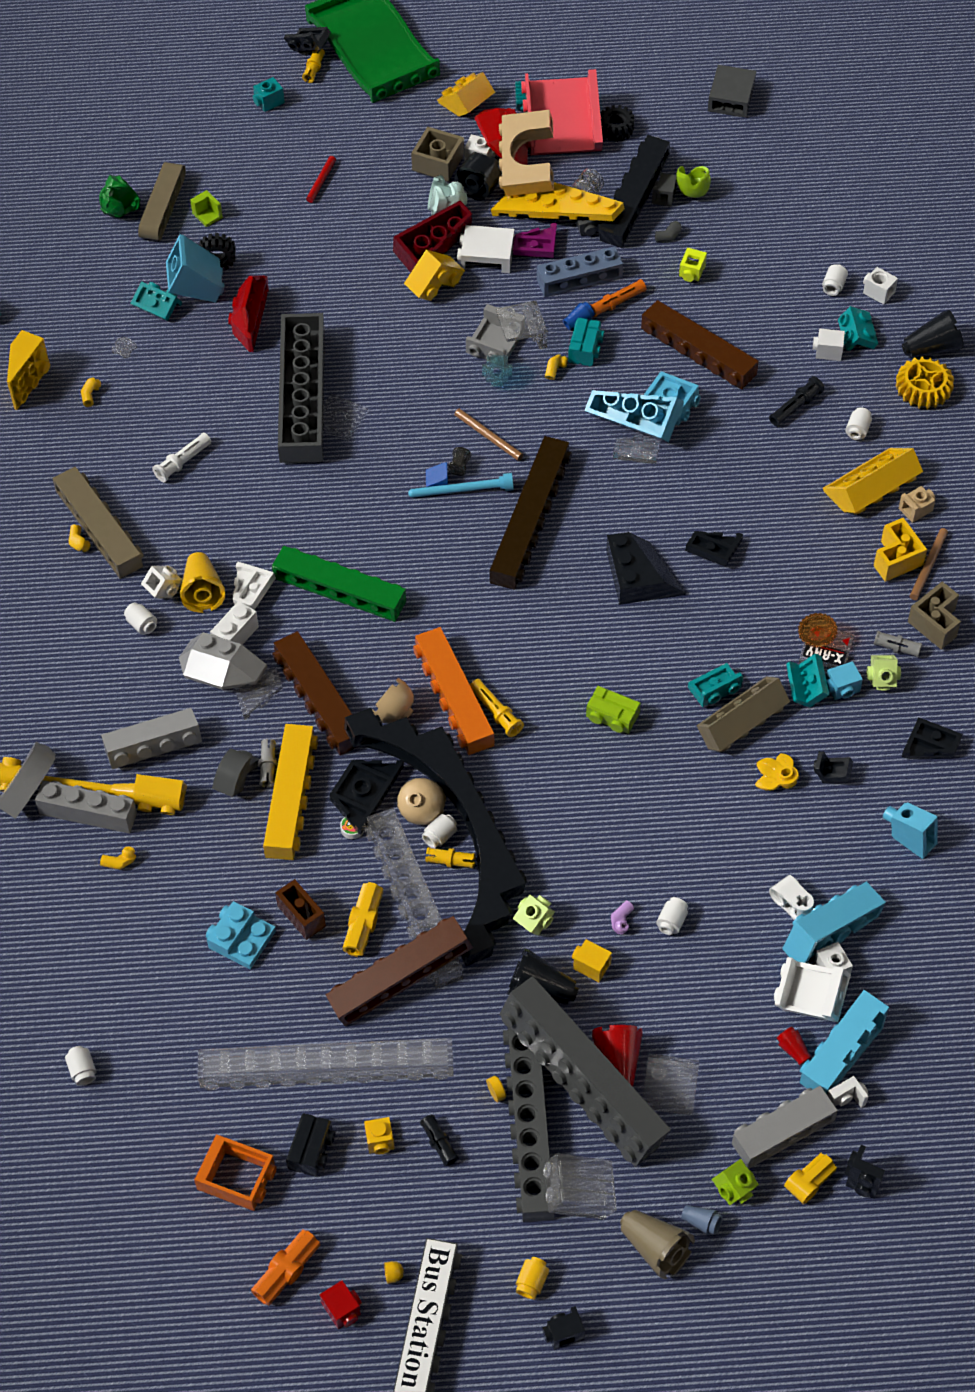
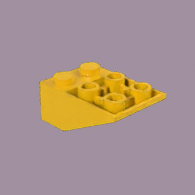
[7,330,50,410]

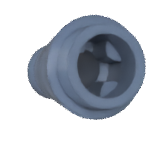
[681,1205,723,1235]

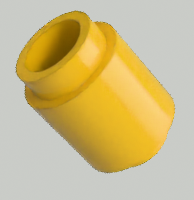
[515,1257,549,1300]

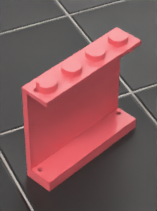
[521,69,603,155]

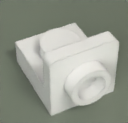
[827,1076,868,1108]

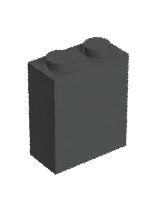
[708,65,756,118]

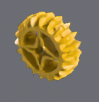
[896,356,954,410]

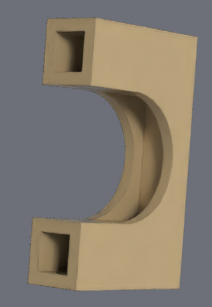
[499,110,554,196]

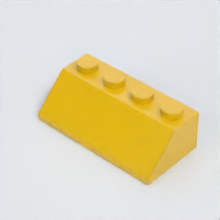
[823,448,923,514]

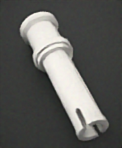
[152,433,212,483]

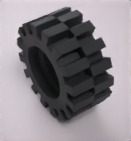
[600,105,635,142]
[199,233,236,270]

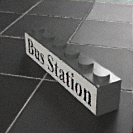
[393,1238,462,1392]

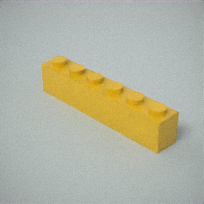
[263,724,318,860]

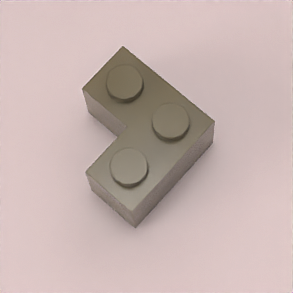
[908,581,961,650]

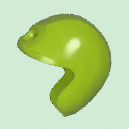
[676,166,711,198]

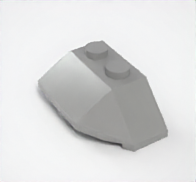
[179,632,267,690]

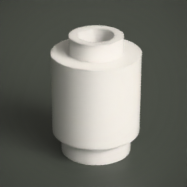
[822,265,848,296]
[845,408,872,440]
[124,602,157,635]
[422,814,457,849]
[656,897,688,935]
[65,1046,96,1086]

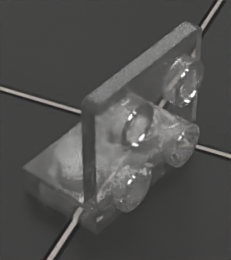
[496,300,547,349]
[643,1053,699,1115]

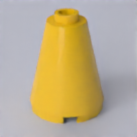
[180,552,225,613]

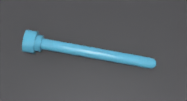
[408,473,514,498]

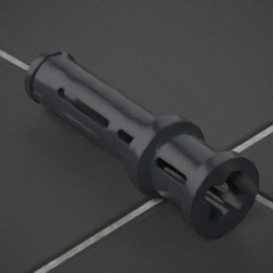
[769,376,825,427]

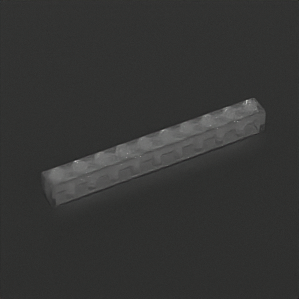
[197,1038,454,1090]

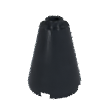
[902,310,964,358]
[507,948,579,1005]

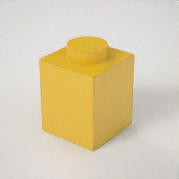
[572,939,612,982]

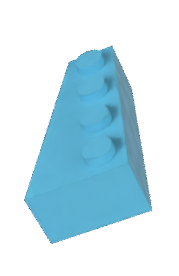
[584,390,684,443]
[782,881,886,963]
[799,990,889,1094]

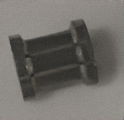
[448,447,472,476]

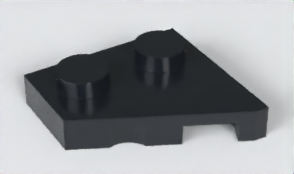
[685,531,743,567]
[902,717,963,758]

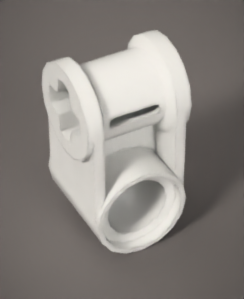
[769,875,814,920]

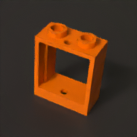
[194,1134,277,1211]

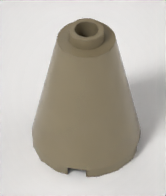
[620,1210,695,1279]

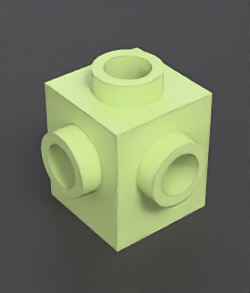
[867,655,901,690]
[512,895,555,935]

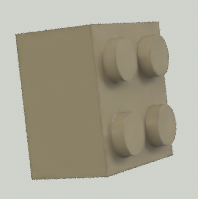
[411,126,464,181]

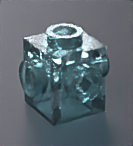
[482,355,512,386]

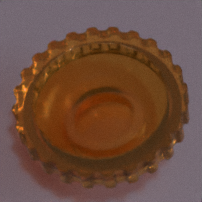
[798,613,838,647]

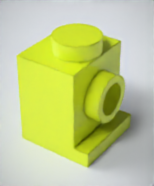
[679,248,707,282]

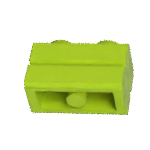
[586,686,641,734]

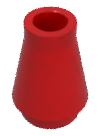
[776,1026,812,1065]

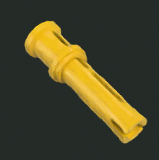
[470,679,524,737]

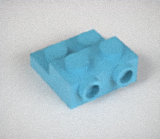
[644,371,701,426]
[206,901,276,969]

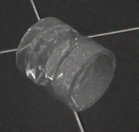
[570,168,604,195]

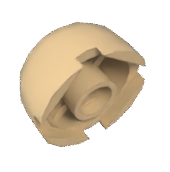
[372,678,414,724]
[397,778,446,826]

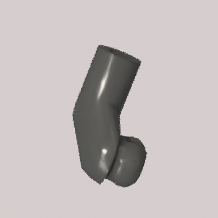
[655,221,682,242]

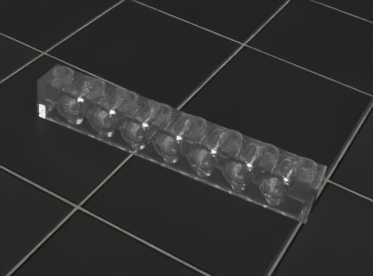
[364,808,463,989]

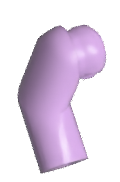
[611,900,634,934]

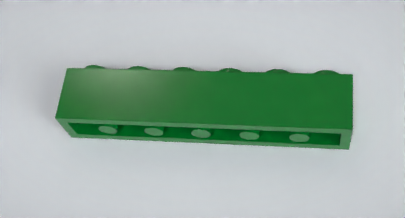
[272,546,406,622]

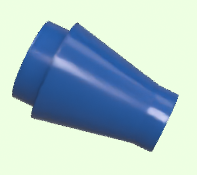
[563,302,595,330]

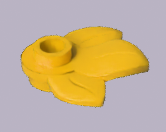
[755,753,799,790]

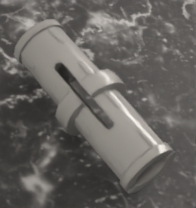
[874,631,922,657]
[258,739,277,788]

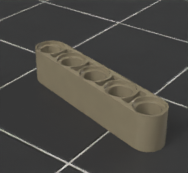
[138,162,186,241]

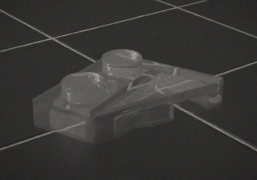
[613,434,661,464]

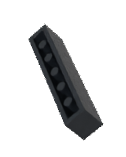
[597,135,670,248]

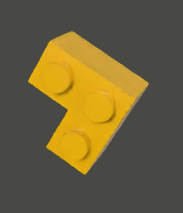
[404,250,465,301]
[873,518,927,582]

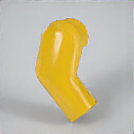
[81,377,101,407]
[100,846,136,870]

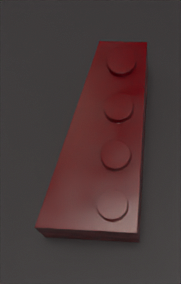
[393,200,472,273]

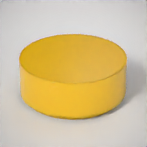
[486,1075,506,1103]

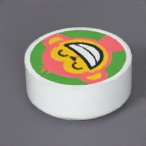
[340,817,364,839]

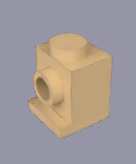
[899,486,936,523]

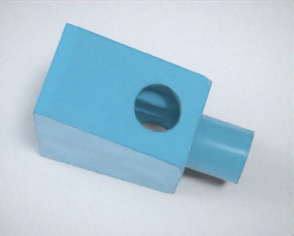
[883,802,938,859]

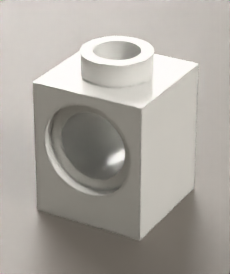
[863,267,898,304]

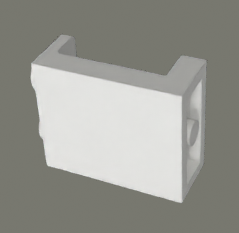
[457,225,514,273]
[774,957,851,1023]

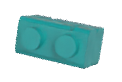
[568,318,605,366]

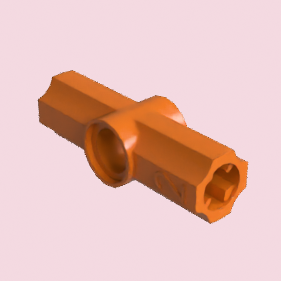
[251,1229,320,1306]

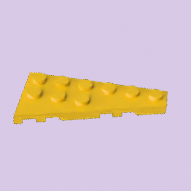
[491,182,625,221]

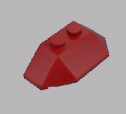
[475,108,528,165]
[228,275,269,352]

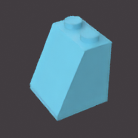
[166,234,225,303]

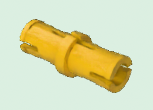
[302,49,325,83]
[425,847,476,869]

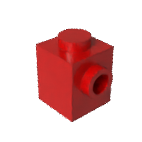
[319,1280,362,1329]

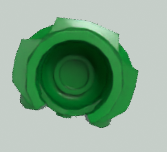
[99,175,141,217]

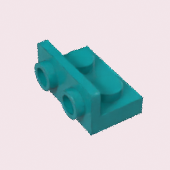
[130,281,183,321]

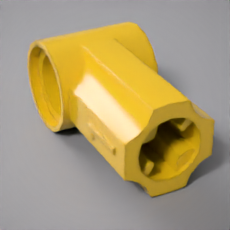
[784,1153,837,1205]

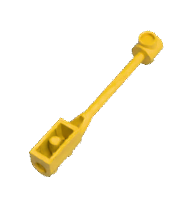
[0,757,187,815]

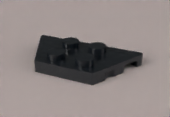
[329,760,404,835]

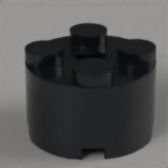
[455,152,502,201]

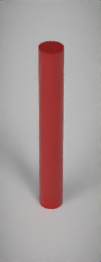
[306,156,336,203]

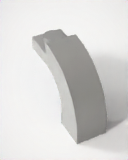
[0,741,56,819]

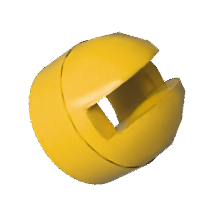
[384,1261,404,1284]

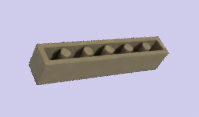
[52,467,144,579]

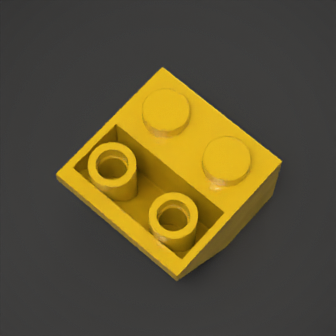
[437,72,495,116]

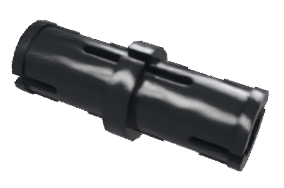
[420,1114,459,1166]

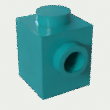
[252,77,285,112]

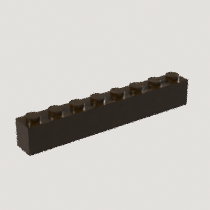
[489,436,572,590]

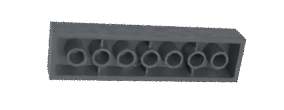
[278,313,325,463]
[499,976,671,1167]

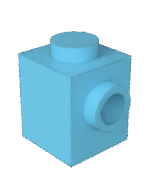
[826,661,863,700]

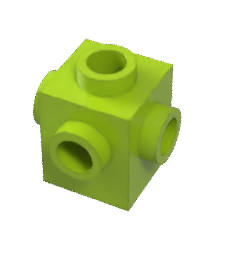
[711,1159,759,1206]

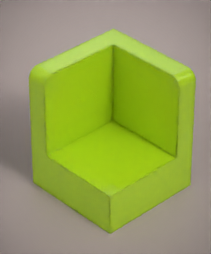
[190,190,223,227]

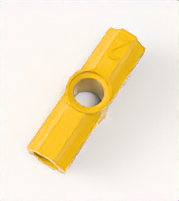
[342,882,383,957]

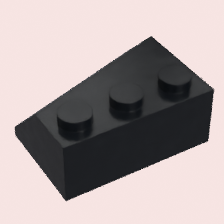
[606,532,686,605]

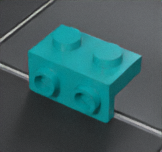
[838,306,878,351]
[786,654,829,708]
[688,663,743,707]

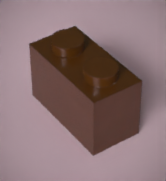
[275,879,326,940]

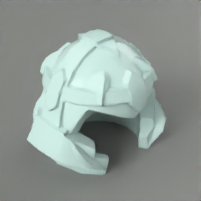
[427,175,468,215]

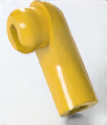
[545,354,568,380]
[69,524,91,552]

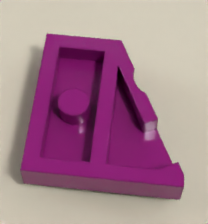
[513,223,557,258]

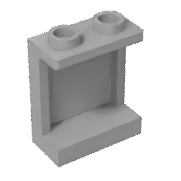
[466,304,525,366]

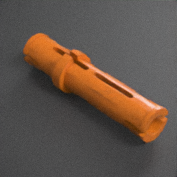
[590,279,647,317]

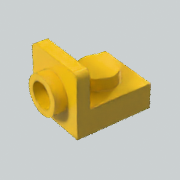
[364,1117,395,1155]

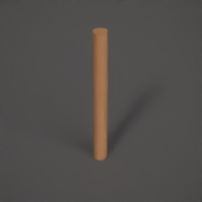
[454,408,523,461]
[910,528,948,600]

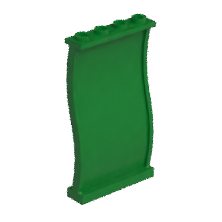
[305,0,440,103]

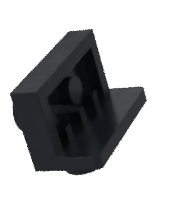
[284,27,331,51]
[844,1145,885,1199]

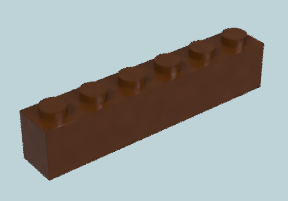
[641,300,759,390]
[272,631,359,755]
[325,916,473,1027]

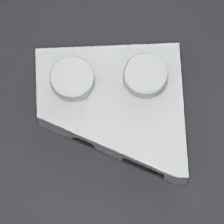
[233,562,276,610]

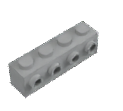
[101,708,202,769]
[35,780,137,834]
[732,1086,838,1169]

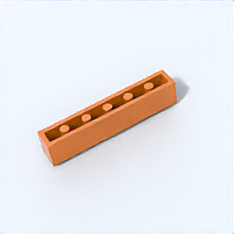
[413,627,494,755]

